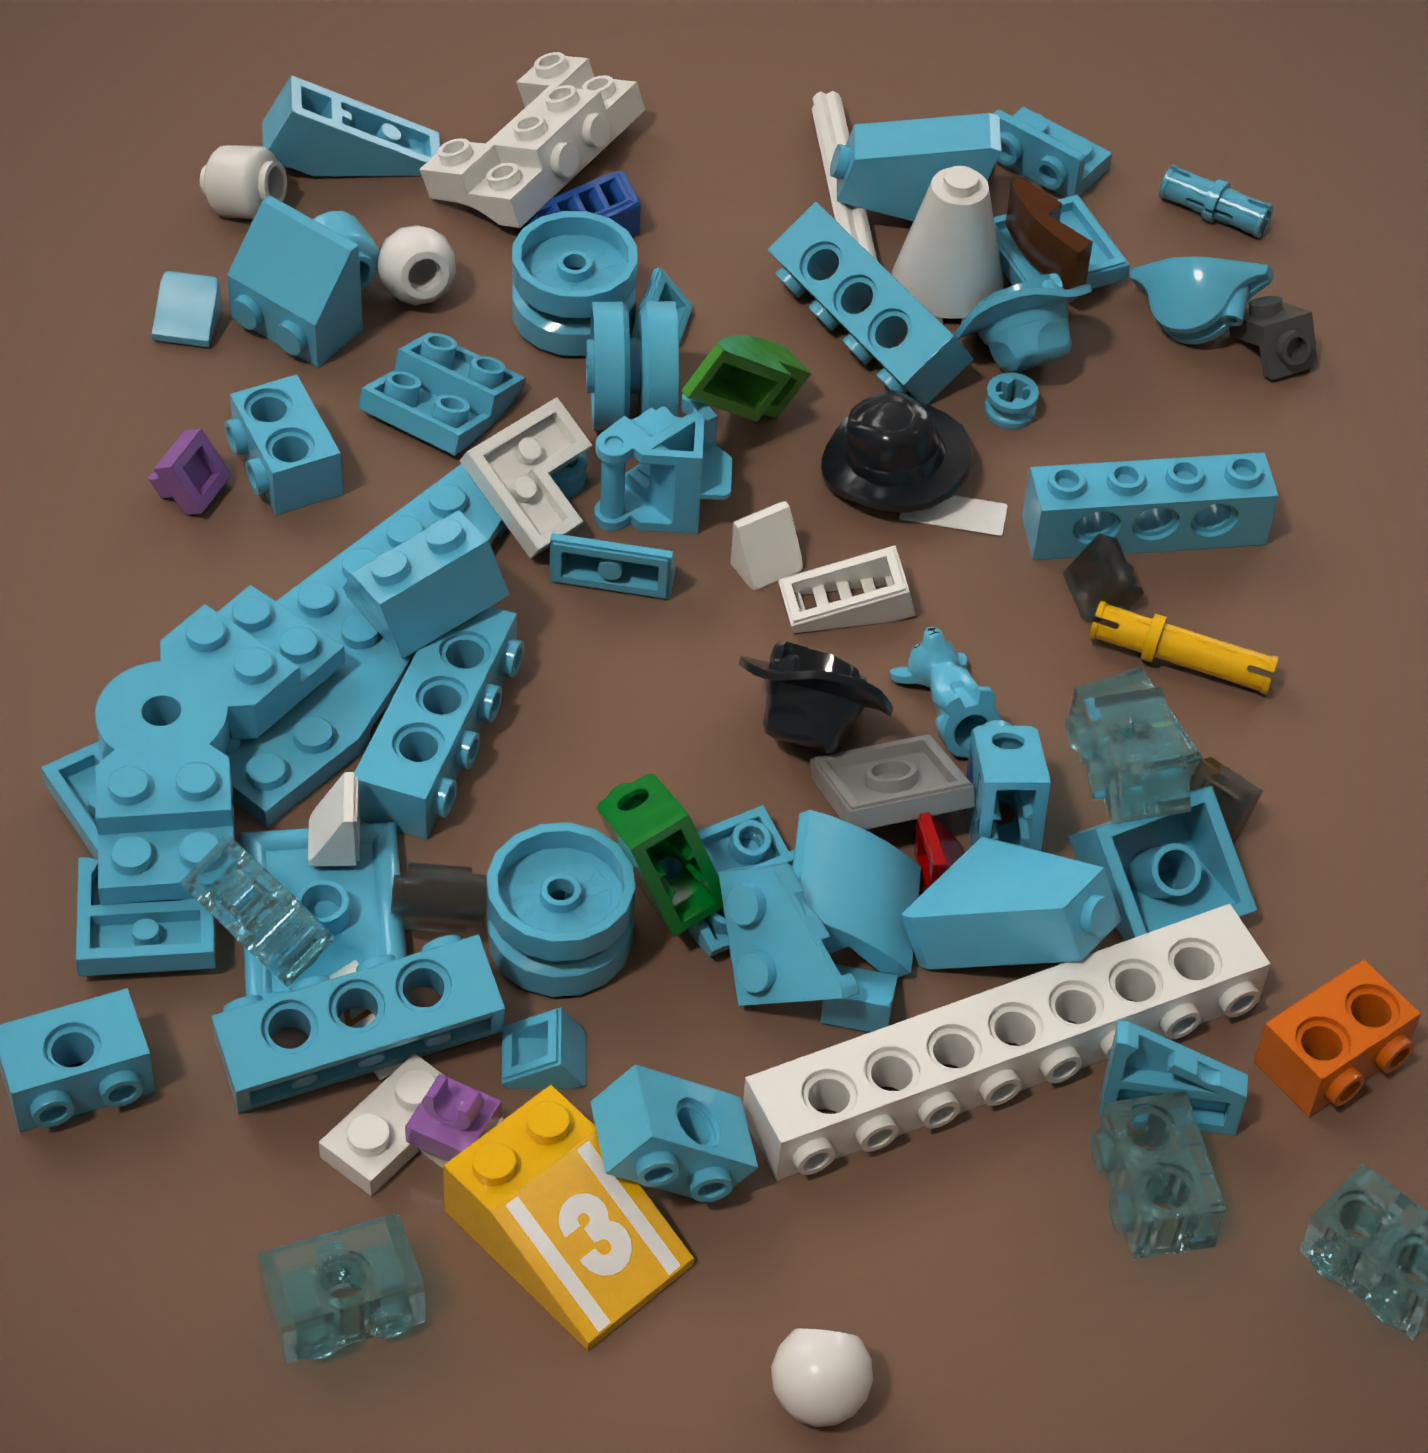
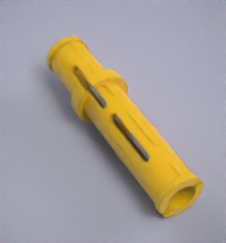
[1088,600,1279,695]

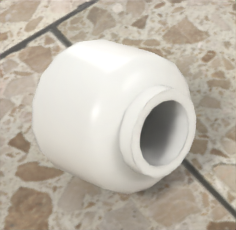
[200,145,287,219]

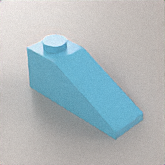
[262,75,440,176]

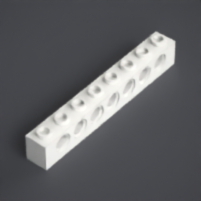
[743,904,1271,1181]

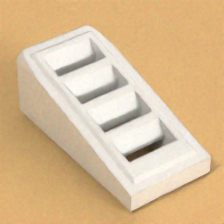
[778,545,916,634]

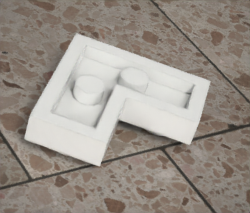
[460,397,592,559]
[319,1053,504,1197]

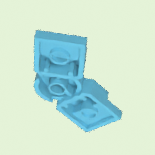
[95,585,345,905]

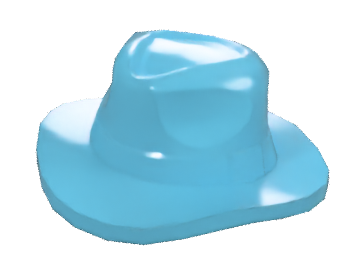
[953,273,1092,373]

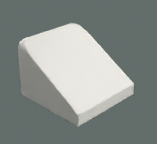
[730,501,803,591]
[308,772,360,867]

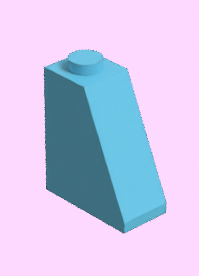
[830,113,1002,222]
[900,836,1122,969]

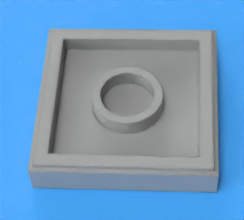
[810,734,975,830]

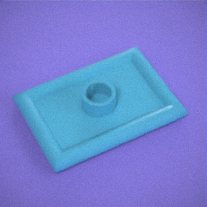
[239,822,411,1003]

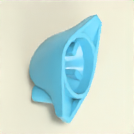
[1129,256,1275,345]

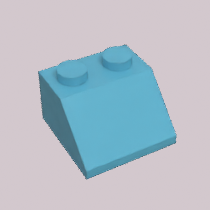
[227,195,363,368]
[343,510,510,659]
[1068,786,1257,941]

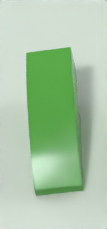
[681,335,811,422]

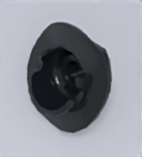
[821,390,973,512]
[739,641,893,754]

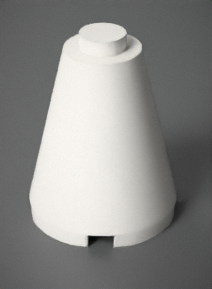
[892,166,1003,323]

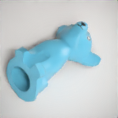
[890,627,1000,758]

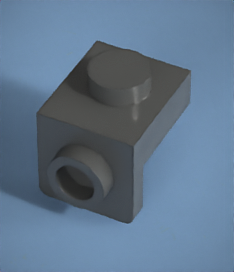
[1229,296,1318,380]

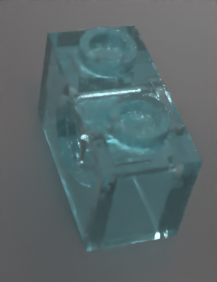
[257,1212,426,1364]

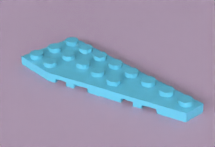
[224,464,507,827]

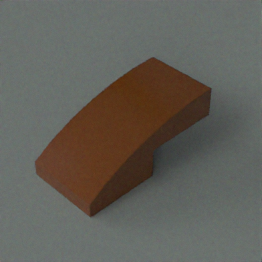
[1005,177,1093,290]

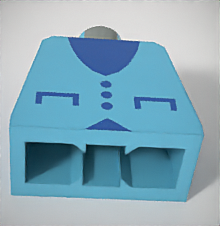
[966,720,1051,851]

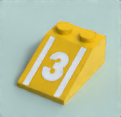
[443,1084,694,1351]

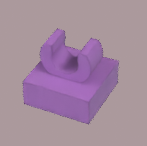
[148,428,232,515]
[405,1073,502,1161]

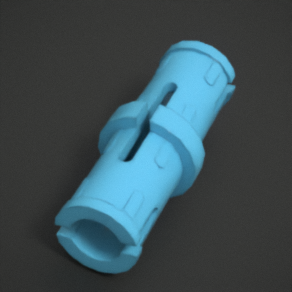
[1159,164,1274,238]

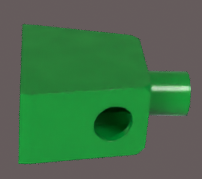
[597,774,724,937]

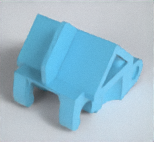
[594,394,732,534]

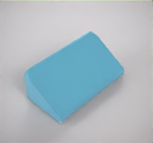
[550,533,677,599]

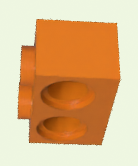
[1254,959,1421,1117]

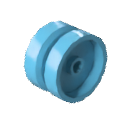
[512,211,637,356]
[586,301,679,430]
[486,822,636,997]

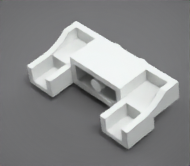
[420,52,646,228]

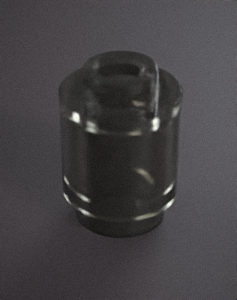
[391,862,487,934]

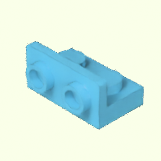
[993,106,1112,198]

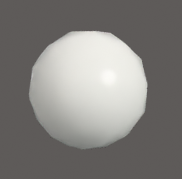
[377,225,456,305]
[771,1328,873,1427]

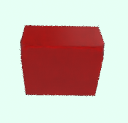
[914,812,965,890]

